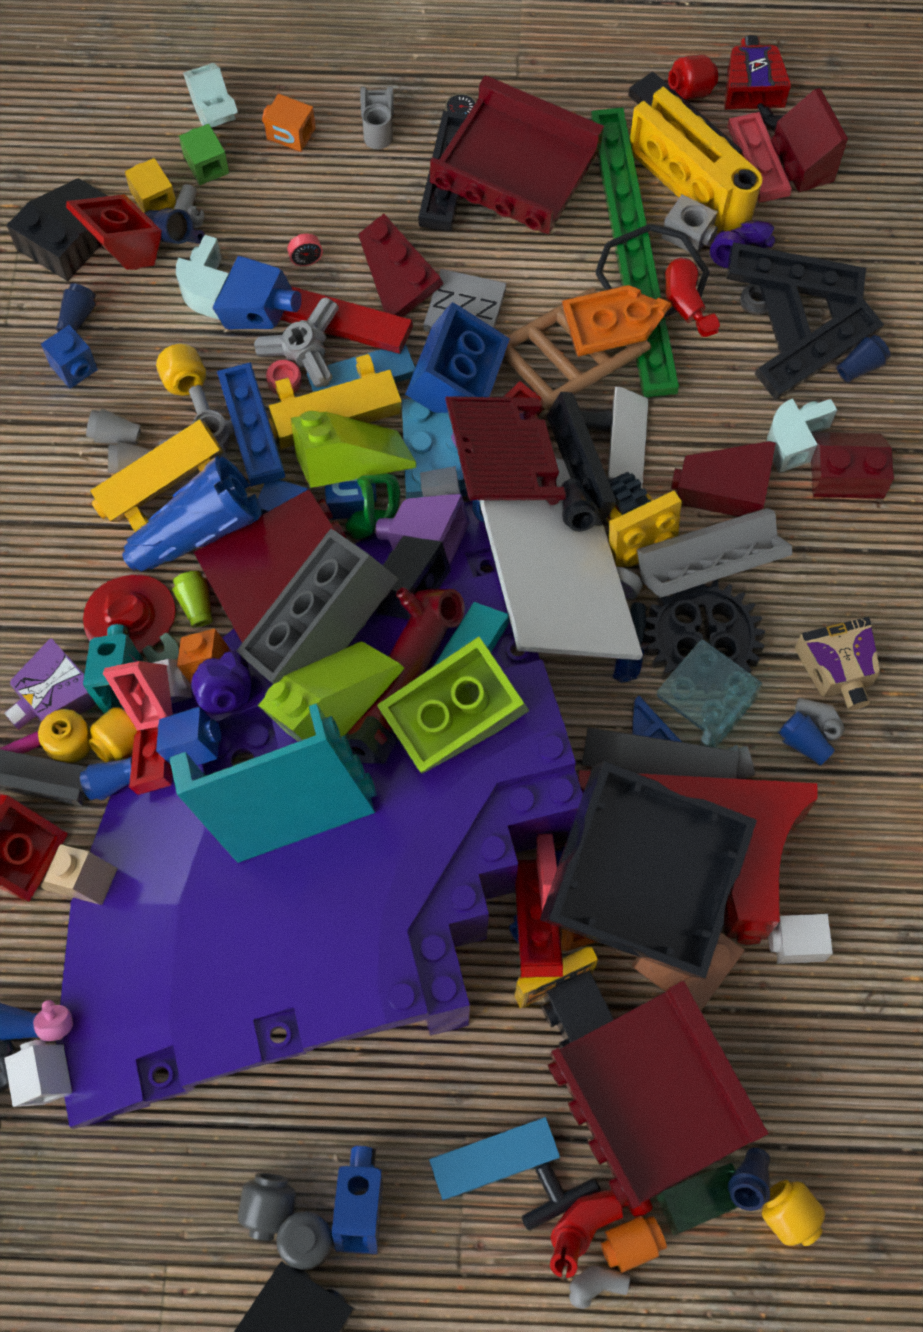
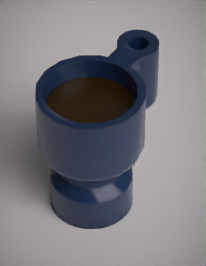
[144,208,205,244]

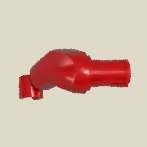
[664,257,720,337]
[550,1189,653,1278]

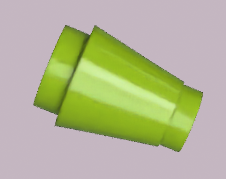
[172,571,213,628]

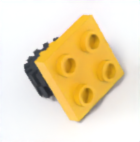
[606,472,682,568]

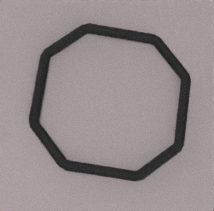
[596,224,709,319]

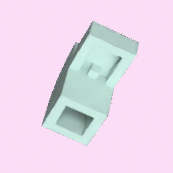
[183,63,238,128]
[176,235,229,320]
[767,398,837,473]

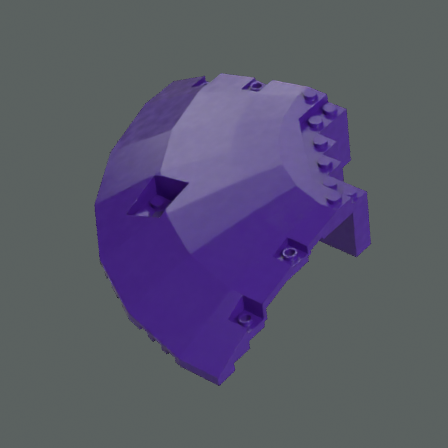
[56,501,583,1129]

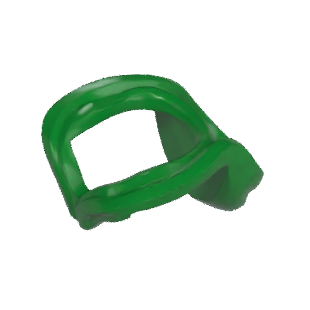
[345,474,400,540]

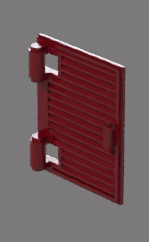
[445,396,566,505]

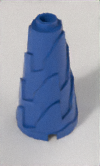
[122,455,261,571]

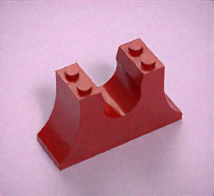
[578,770,818,945]

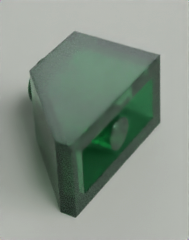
[656,1162,738,1236]

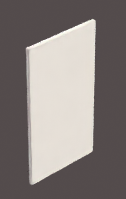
[479,458,643,660]

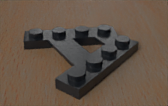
[726,242,884,400]

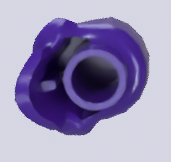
[191,649,252,714]

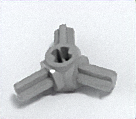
[254,297,339,388]

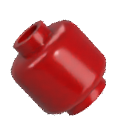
[668,54,719,100]

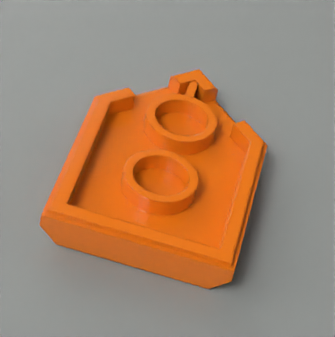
[562,285,671,357]

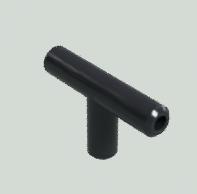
[521,1163,601,1231]

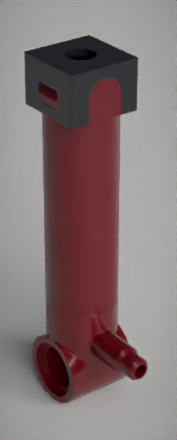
[345,587,465,764]

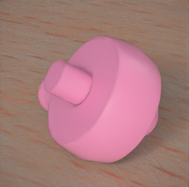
[33,1000,73,1041]

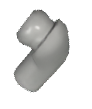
[794,697,844,740]
[569,1265,631,1309]

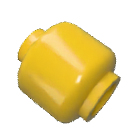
[156,343,206,396]
[88,707,137,762]
[38,709,91,764]
[762,1180,825,1246]

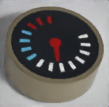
[445,93,476,114]

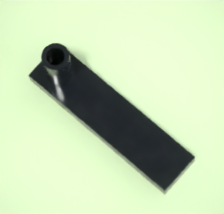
[546,392,617,526]

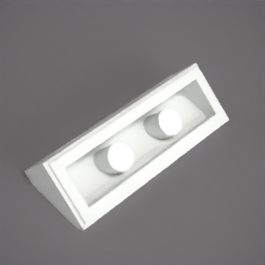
[607,387,648,488]

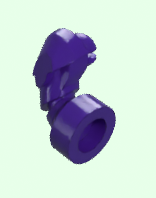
[710,220,775,268]

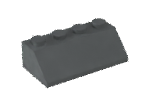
[237,529,399,684]

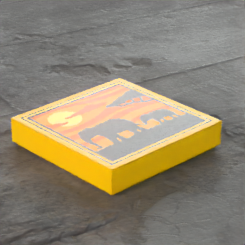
[514,946,598,1009]

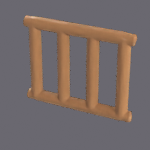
[503,287,651,410]

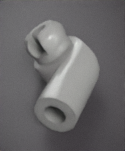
[174,184,205,229]

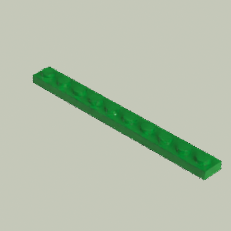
[590,107,679,398]

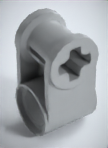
[360,86,394,149]

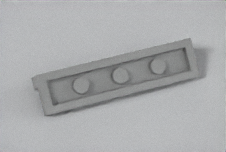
[637,508,793,598]

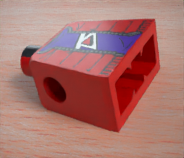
[724,35,791,110]

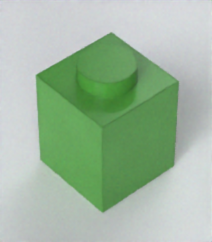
[179,124,229,186]

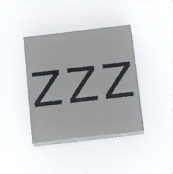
[424,269,507,332]

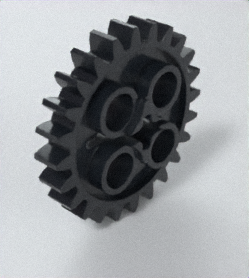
[643,579,765,695]

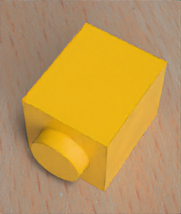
[124,158,176,213]

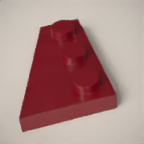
[358,213,444,317]

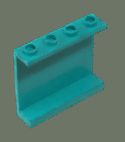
[169,703,377,863]

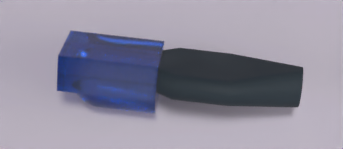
[613,602,646,683]

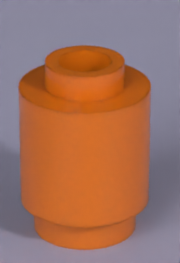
[600,1215,667,1273]

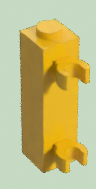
[268,354,401,449]
[90,419,225,532]

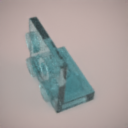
[657,640,763,748]

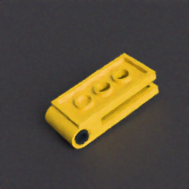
[630,86,762,233]

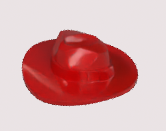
[83,575,176,654]

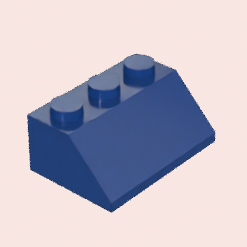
[405,302,510,413]

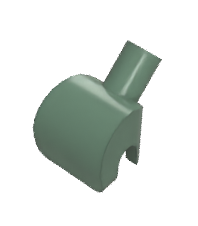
[143,632,180,663]

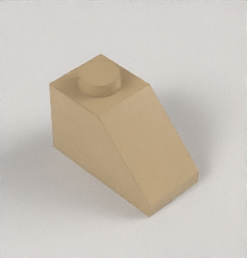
[41,844,118,905]

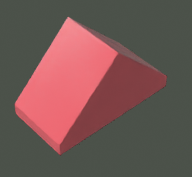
[103,661,173,731]

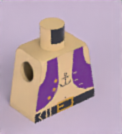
[795,617,880,711]

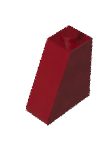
[670,441,776,517]

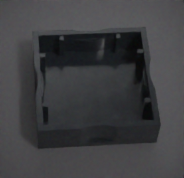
[540,761,757,979]

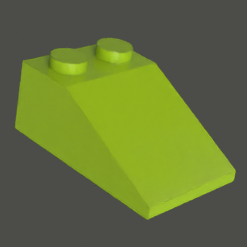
[291,411,416,488]
[377,637,529,774]
[258,641,405,742]

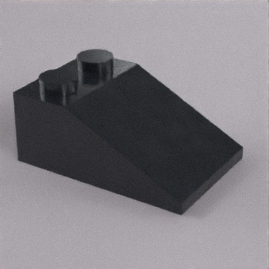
[6,178,108,281]

